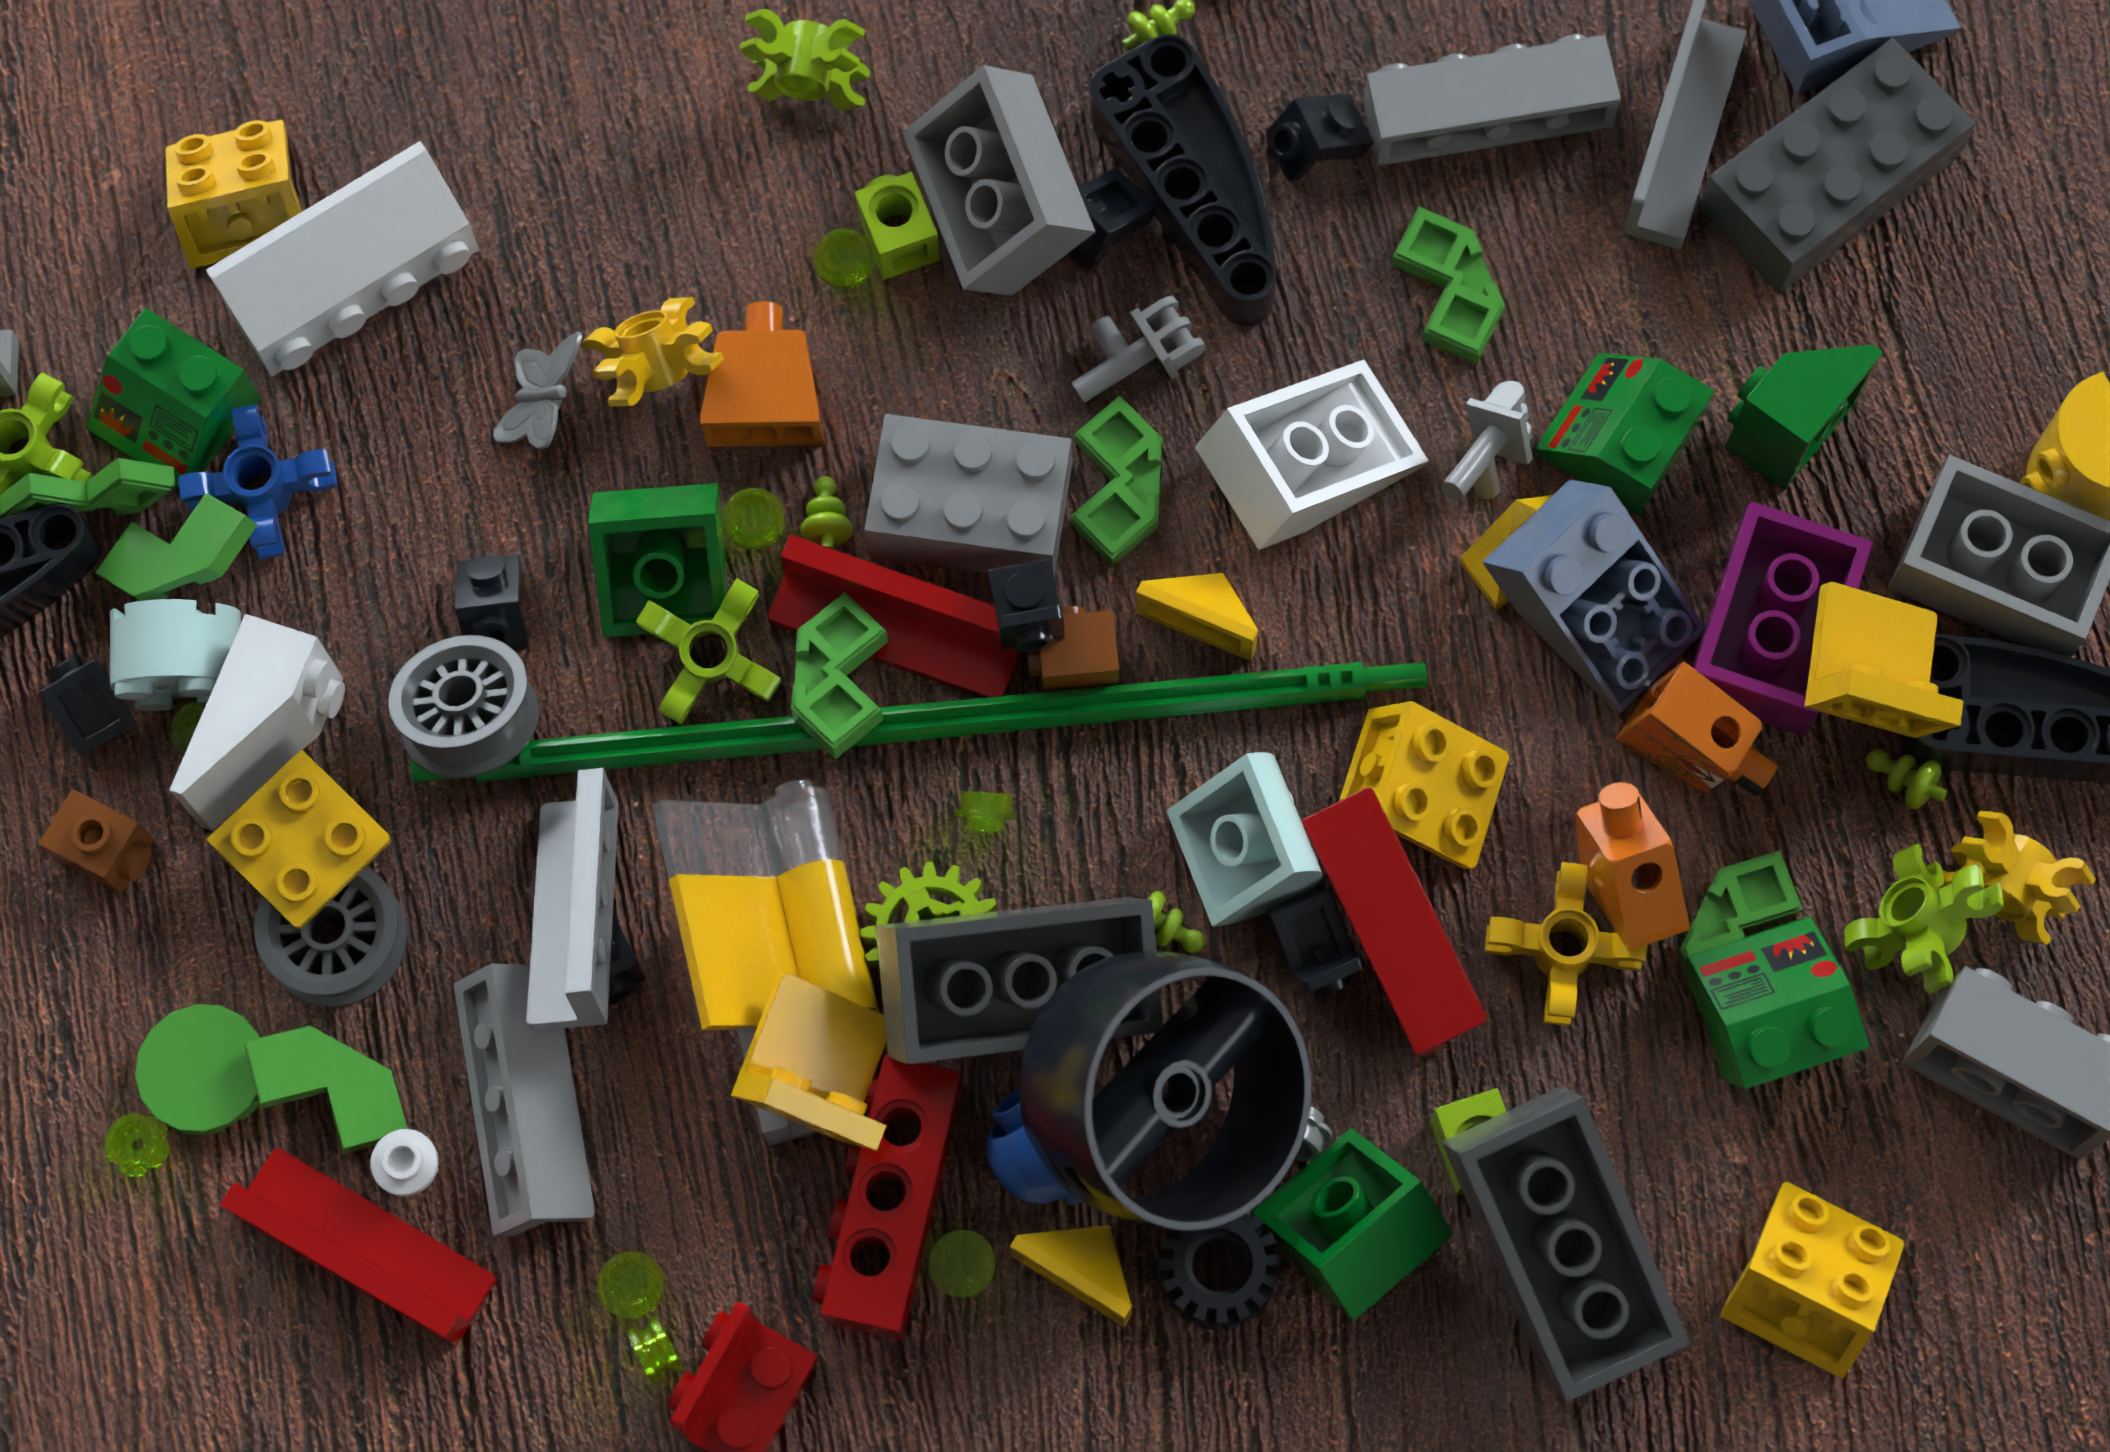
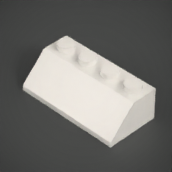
[206,141,480,377]

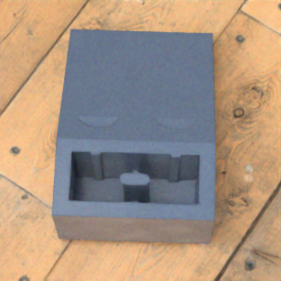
[1747,0,1961,95]
[1482,479,1704,713]

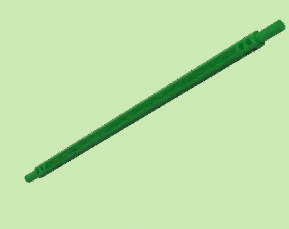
[410,661,1427,783]

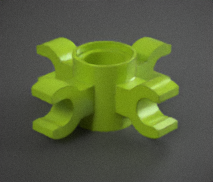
[739,9,871,111]
[0,373,93,494]
[636,578,782,725]
[1844,843,2004,994]

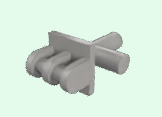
[1071,296,1206,403]
[1441,381,1533,501]

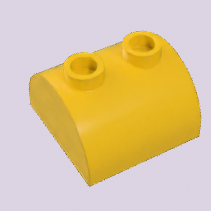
[2020,372,2110,521]

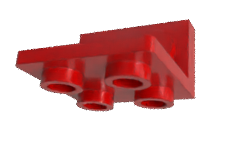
[667,1301,820,1452]

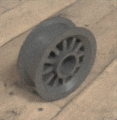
[388,635,539,778]
[254,866,407,1007]

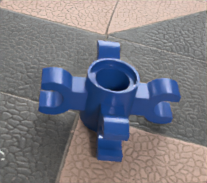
[178,404,338,560]

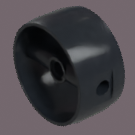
[1019,951,1312,1230]

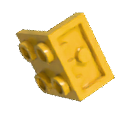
[166,120,302,269]
[1805,582,1963,738]
[1339,701,1509,869]
[206,749,391,929]
[730,973,887,1151]
[1720,1182,1904,1379]

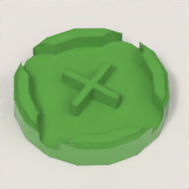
[135,1004,261,1136]

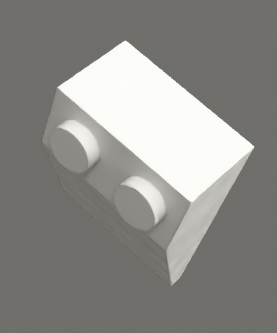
[1195,360,1429,550]
[169,614,345,831]

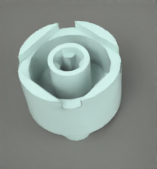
[110,599,241,711]

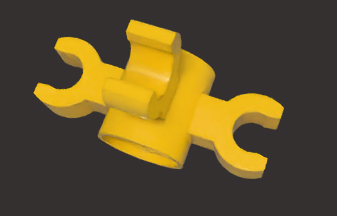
[580,297,724,407]
[1942,811,2096,945]
[1484,862,1647,1026]

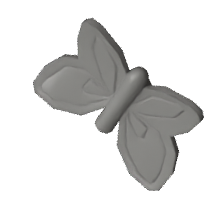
[493,331,582,450]

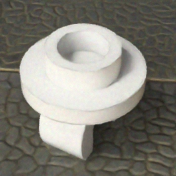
[371,1129,439,1196]

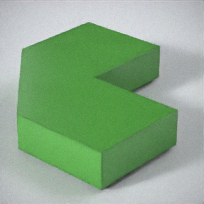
[1392,206,1505,365]
[1070,396,1162,567]
[0,458,176,518]
[95,493,258,601]
[791,592,888,759]
[1677,850,1803,1014]
[245,1026,407,1154]

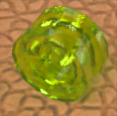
[626,1315,684,1385]

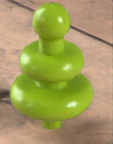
[1122,0,1195,51]
[800,476,853,549]
[1866,749,1948,810]
[1147,891,1205,953]

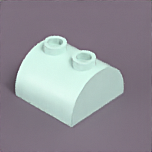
[1166,752,1323,927]

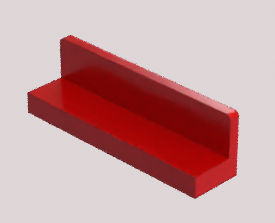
[768,534,1022,698]
[1301,787,1487,1059]
[219,1148,496,1347]

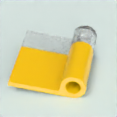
[652,780,879,1030]

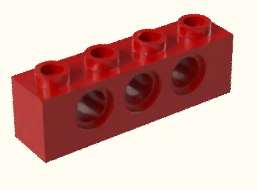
[813,1054,964,1341]

